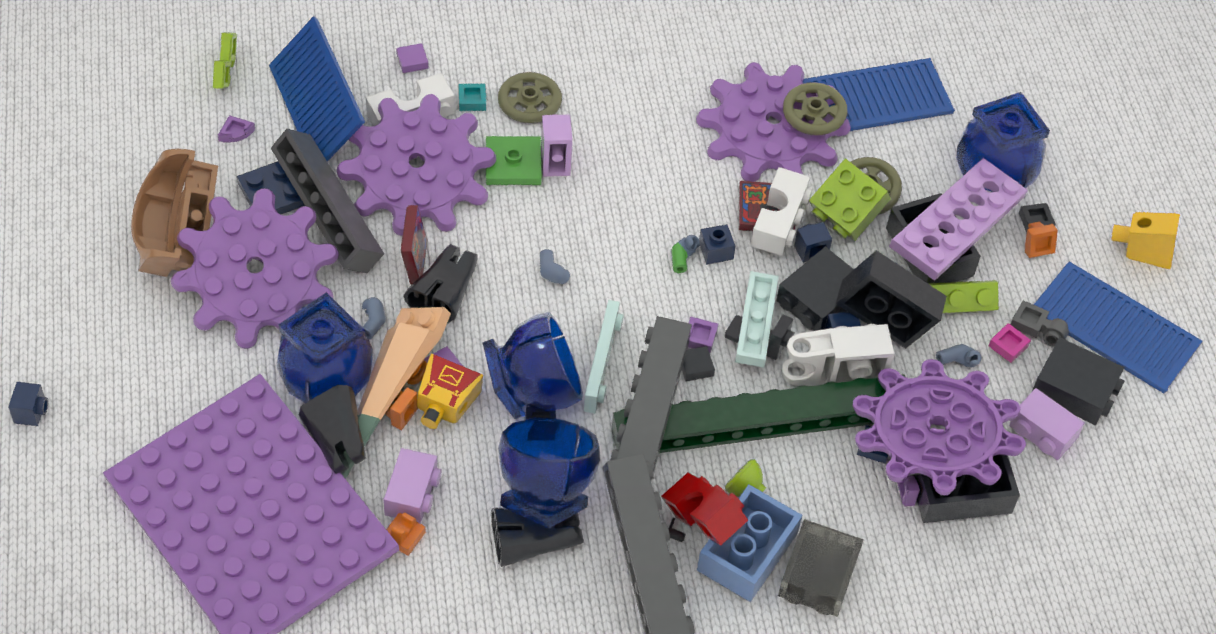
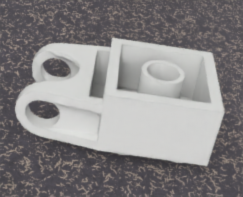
[782,324,895,386]

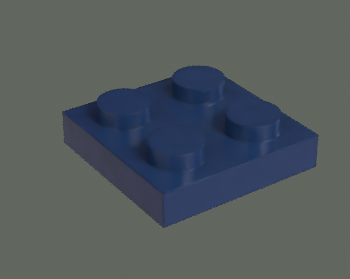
[237,161,305,215]

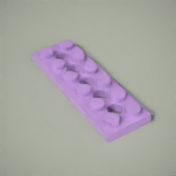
[889,158,1028,281]

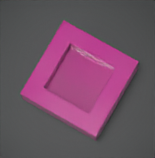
[988,323,1031,363]

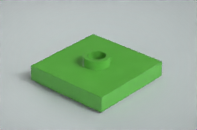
[486,136,542,185]

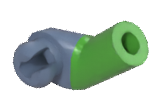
[671,234,700,273]

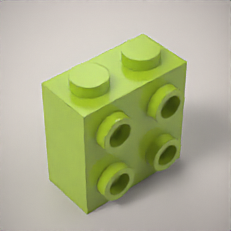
[809,158,891,241]

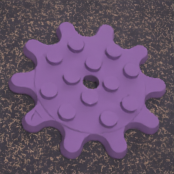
[696,62,851,182]
[336,94,496,236]
[171,188,338,349]
[853,359,1026,495]

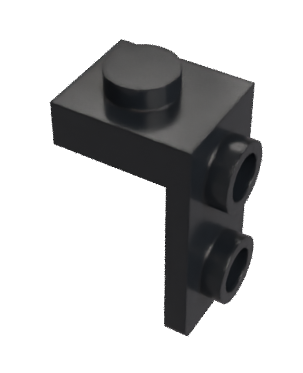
[725,314,795,360]

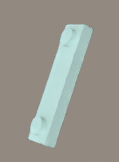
[735,271,779,367]
[584,300,624,414]

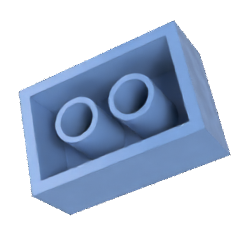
[697,484,803,602]

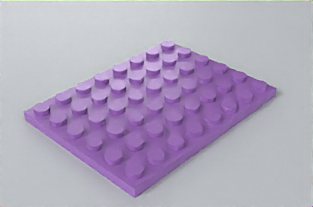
[103,374,399,634]

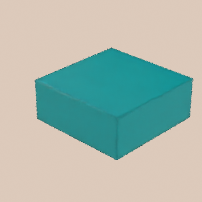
[459,83,486,111]

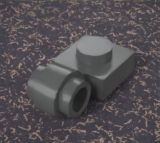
[1010,300,1069,347]

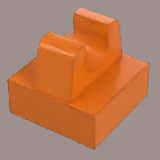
[1025,222,1058,258]
[385,387,418,431]
[386,512,426,556]

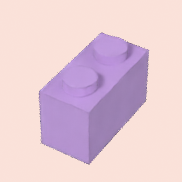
[541,114,572,177]
[1009,388,1085,460]
[384,448,442,524]

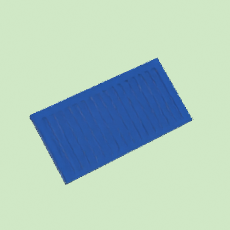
[269,16,365,162]
[802,58,955,131]
[1034,261,1202,394]

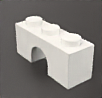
[366,73,455,126]
[750,167,813,256]

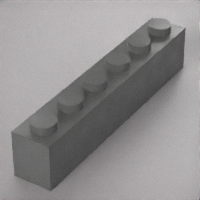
[271,128,384,273]
[610,316,692,481]
[602,453,694,634]

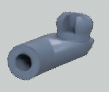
[540,249,570,285]
[360,297,386,339]
[936,344,982,367]

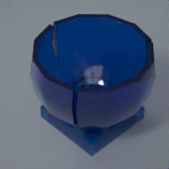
[956,92,1050,192]
[276,292,373,403]
[482,312,583,419]
[498,418,600,528]

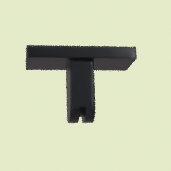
[668,517,686,542]

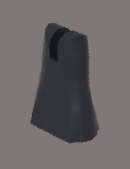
[403,244,478,323]
[298,384,366,474]
[491,507,584,567]

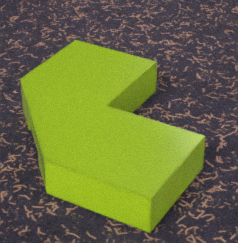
[213,32,237,89]

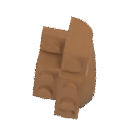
[131,149,218,277]

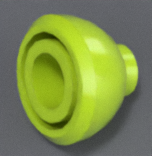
[725,459,766,497]

